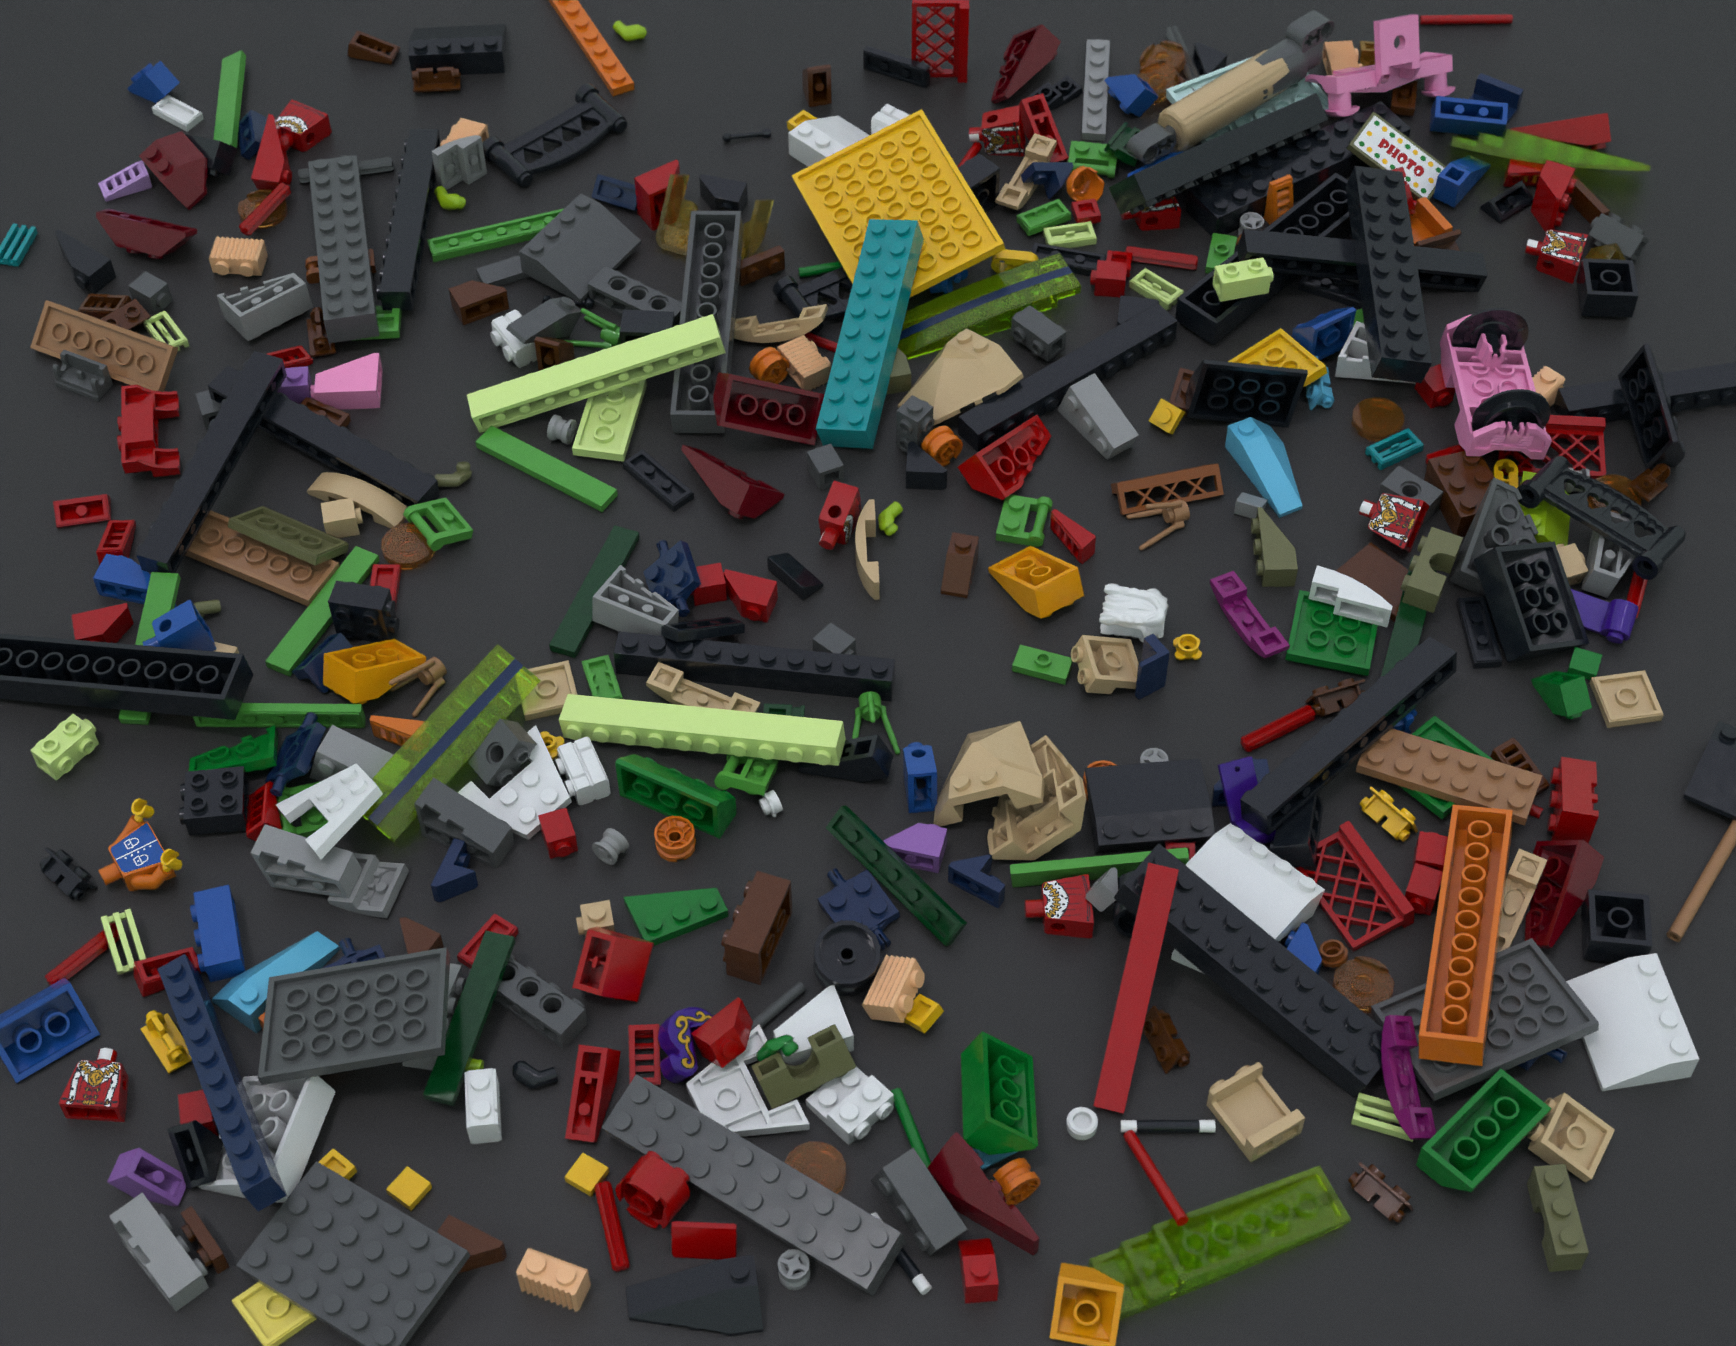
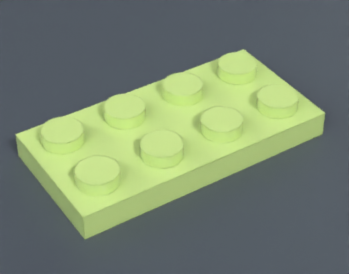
[572,379,647,462]

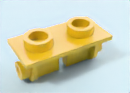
[1359,786,1418,842]
[140,1010,192,1074]

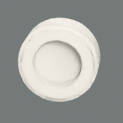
[1066,1107,1098,1140]

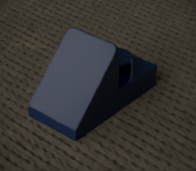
[1021,162,1074,199]
[431,838,478,903]
[948,855,1005,909]

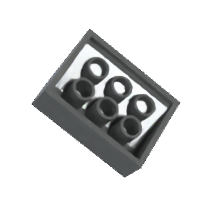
[519,193,641,303]

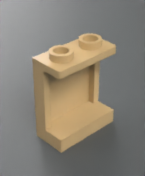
[1206,1062,1305,1162]

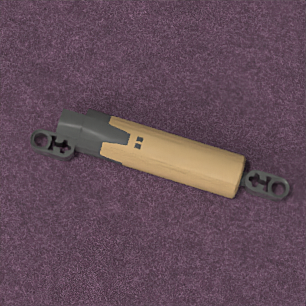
[1126,10,1335,165]

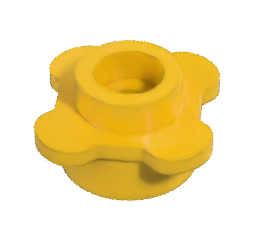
[1173,634,1202,660]
[540,731,565,760]

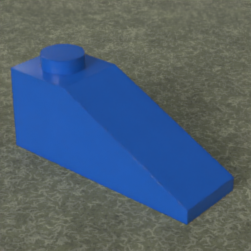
[93,554,176,608]

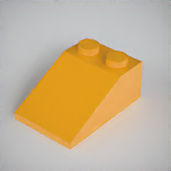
[988,546,1084,619]
[323,639,426,704]

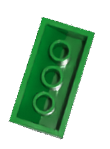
[615,754,737,839]
[961,1031,1038,1155]
[1416,1068,1551,1192]

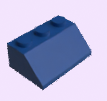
[0,978,100,1083]

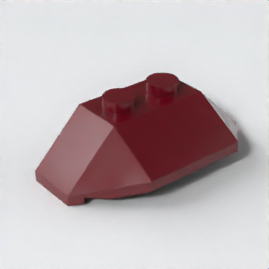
[139,131,208,210]
[96,209,197,259]

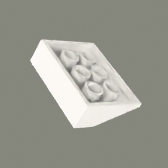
[788,115,870,167]
[1186,823,1325,942]
[1566,953,1699,1091]
[198,1076,336,1203]

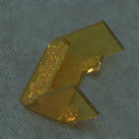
[656,174,774,260]

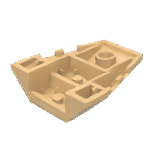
[898,328,1023,426]
[933,721,1045,826]
[987,735,1086,860]

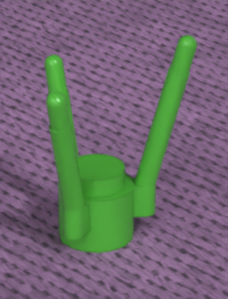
[565,308,621,349]
[852,691,900,755]

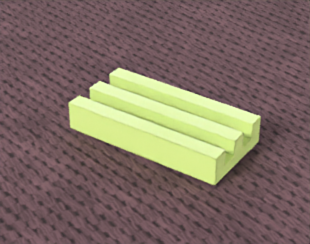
[1043,221,1097,248]
[1129,268,1184,311]
[143,311,189,352]
[101,909,146,975]
[1351,1093,1413,1142]

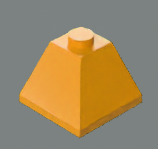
[1050,1262,1124,1346]

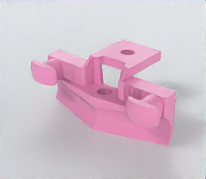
[1305,14,1456,117]

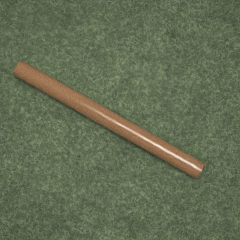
[1667,820,1736,942]

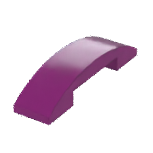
[1210,571,1290,658]
[1381,1015,1436,1140]

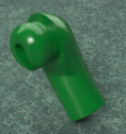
[756,1034,799,1062]

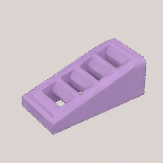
[98,160,152,202]

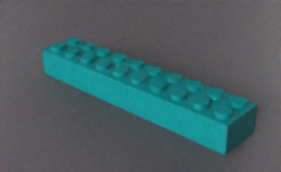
[816,219,924,449]

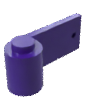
[1571,589,1639,643]
[1218,756,1276,844]

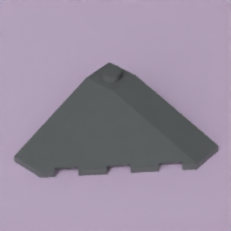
[1448,478,1538,596]

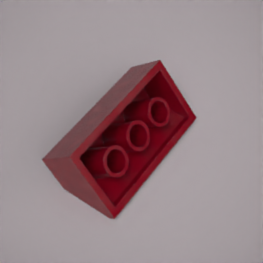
[713,372,825,445]

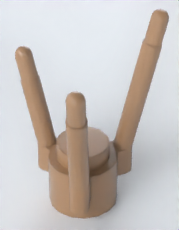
[1126,500,1190,551]
[389,657,447,717]

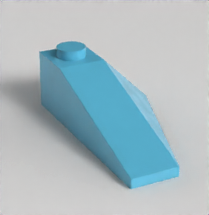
[1225,417,1303,518]
[212,931,340,1034]

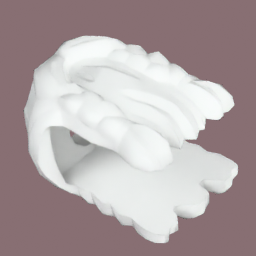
[1099,583,1169,642]

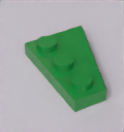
[189,725,278,772]
[623,888,729,946]

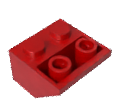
[634,159,682,231]
[1531,160,1577,232]
[572,926,654,1002]

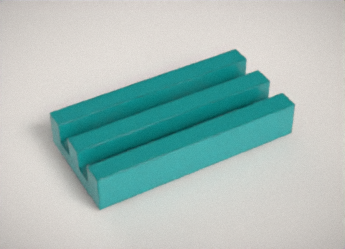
[0,223,38,267]
[1365,428,1424,470]

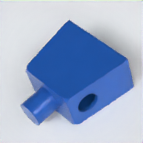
[142,600,217,651]
[903,742,937,813]

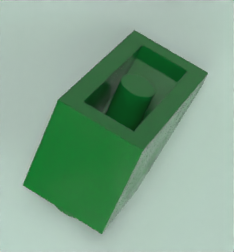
[1531,671,1592,719]

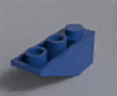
[1433,155,1491,207]

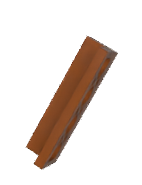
[1111,463,1224,515]

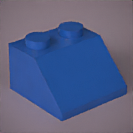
[1292,307,1356,360]

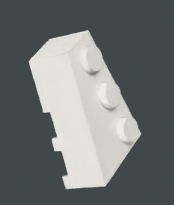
[1335,321,1430,383]

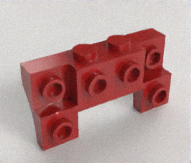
[117,385,180,477]

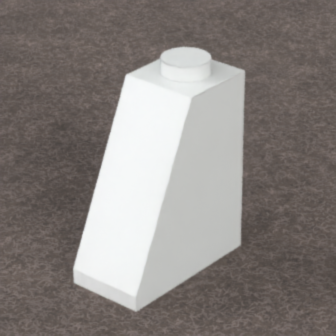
[774,985,854,1066]

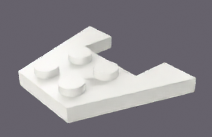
[458,725,572,840]
[276,763,383,859]
[686,1025,810,1137]

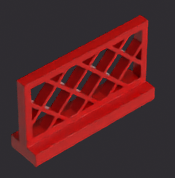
[911,0,969,83]
[1497,415,1606,480]
[1295,821,1414,952]

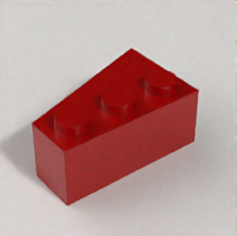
[1547,757,1599,844]

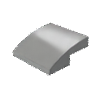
[431,135,487,190]
[327,853,409,918]

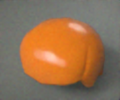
[1066,166,1105,202]

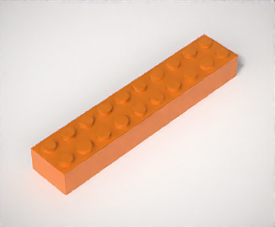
[1419,805,1513,1066]

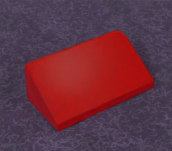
[53,494,111,528]
[671,1221,738,1260]

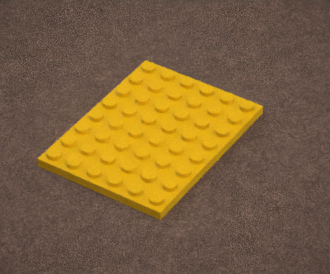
[791,109,1005,297]

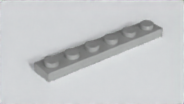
[1081,39,1110,141]

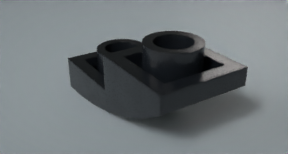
[1030,75,1083,110]

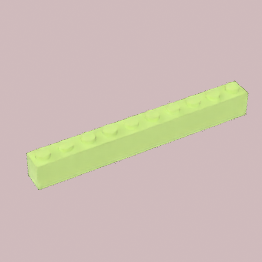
[467,314,726,433]
[559,694,846,766]

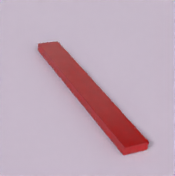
[1093,862,1179,1114]

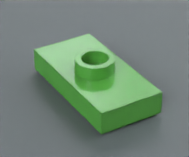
[1016,199,1071,236]
[1205,233,1237,274]
[1012,644,1073,685]
[582,655,623,699]

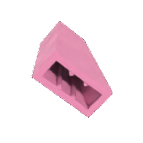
[310,353,383,410]

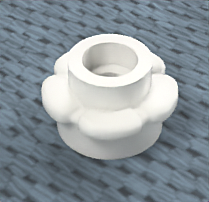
[759,790,783,818]

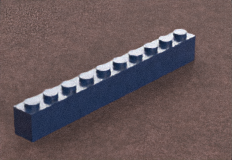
[158,954,287,1212]

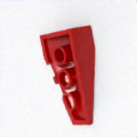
[1509,113,1611,150]
[958,415,1051,500]

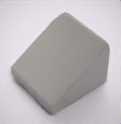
[1234,492,1268,519]
[1085,867,1118,912]

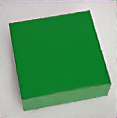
[1567,647,1602,680]

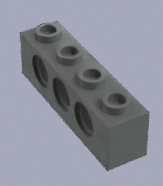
[587,266,682,326]
[469,954,588,1050]

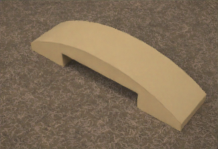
[995,133,1057,210]
[734,304,828,343]
[307,472,407,531]
[855,499,880,600]
[646,662,760,712]
[1497,849,1547,953]

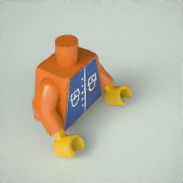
[98,798,182,891]

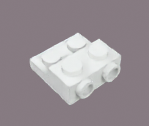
[806,1067,894,1145]

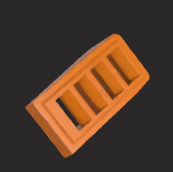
[1264,174,1294,225]
[370,715,430,754]

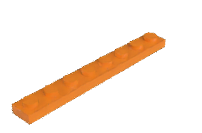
[548,0,634,97]

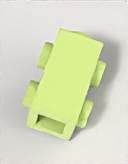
[1213,257,1274,302]
[30,714,99,781]

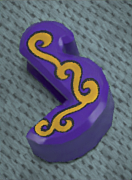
[658,1007,713,1083]

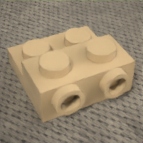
[1071,635,1139,694]
[1527,1092,1615,1182]

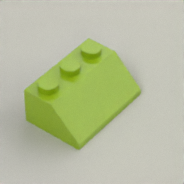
[1519,471,1570,546]

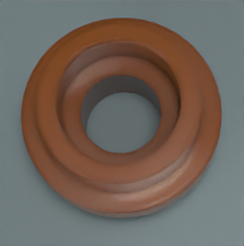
[1318,939,1348,968]

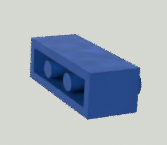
[1429,96,1508,138]
[190,885,246,982]

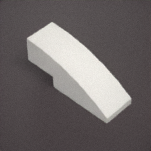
[1309,565,1393,627]

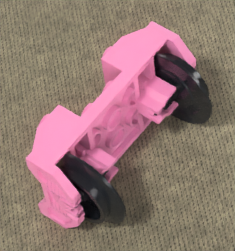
[1440,308,1552,460]

